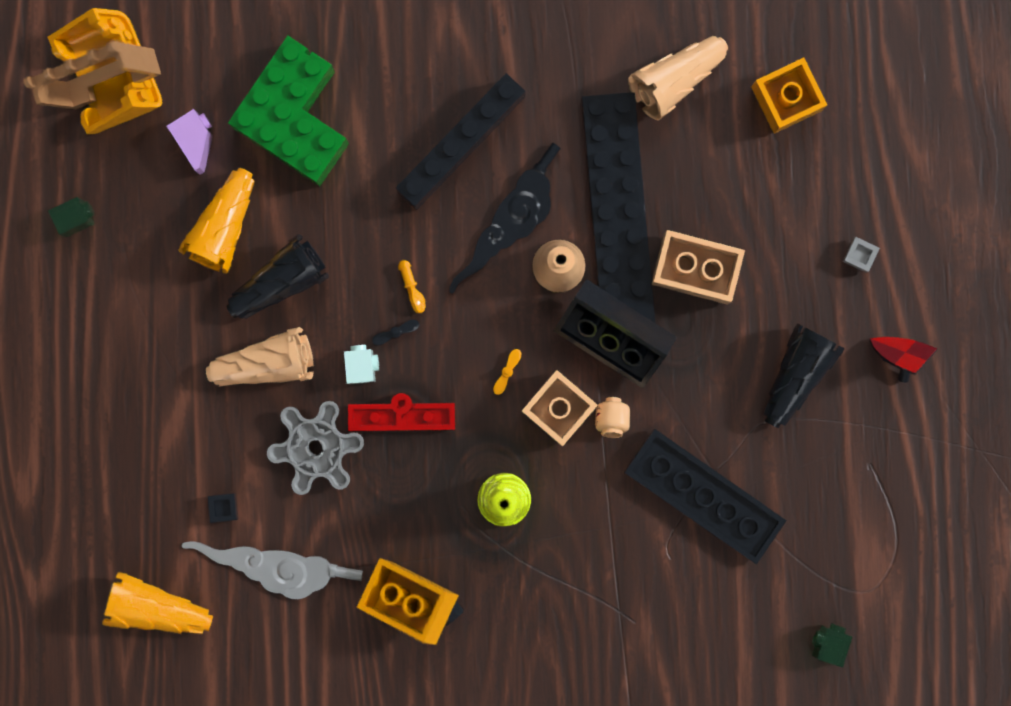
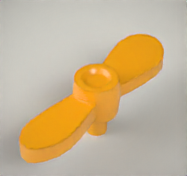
[493,349,521,395]

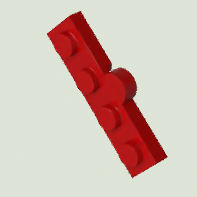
[348,393,455,431]

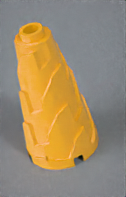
[178,168,255,273]
[103,572,213,635]

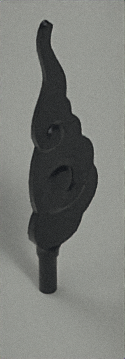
[449,142,561,293]

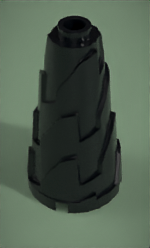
[226,234,329,319]
[763,323,845,428]

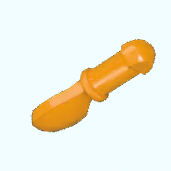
[398,260,426,313]

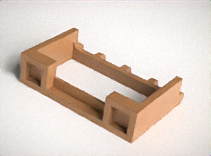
[23,41,161,109]

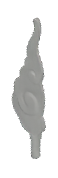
[182,541,363,599]

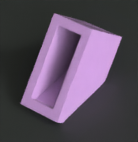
[167,109,213,174]

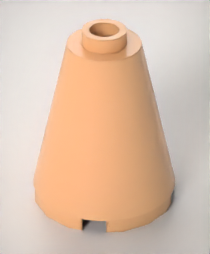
[533,240,585,292]

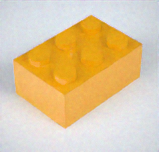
[357,558,459,645]

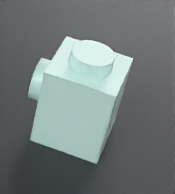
[344,345,379,384]

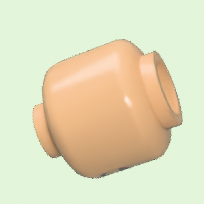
[595,397,630,438]

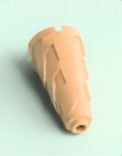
[628,36,728,120]
[206,327,314,386]

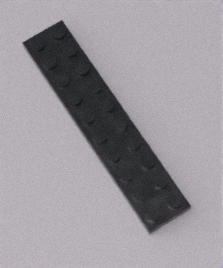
[582,92,655,323]

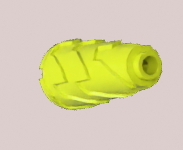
[477,473,531,527]

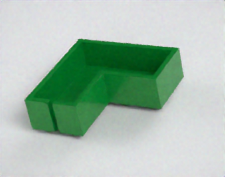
[228,35,349,187]

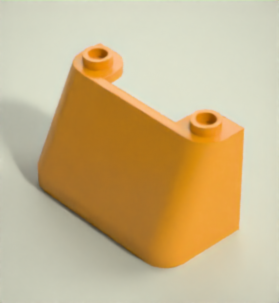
[48,8,162,134]

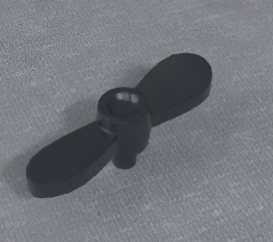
[372,319,419,346]

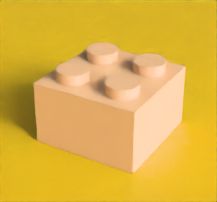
[522,370,598,446]

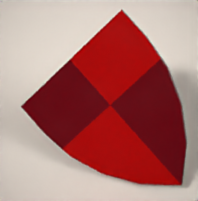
[869,337,938,383]

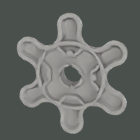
[267,401,364,495]

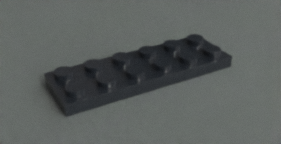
[624,429,787,565]

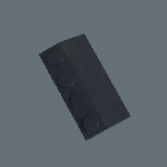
[553,279,677,388]

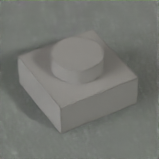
[842,237,880,273]

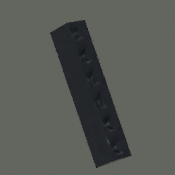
[396,73,526,210]

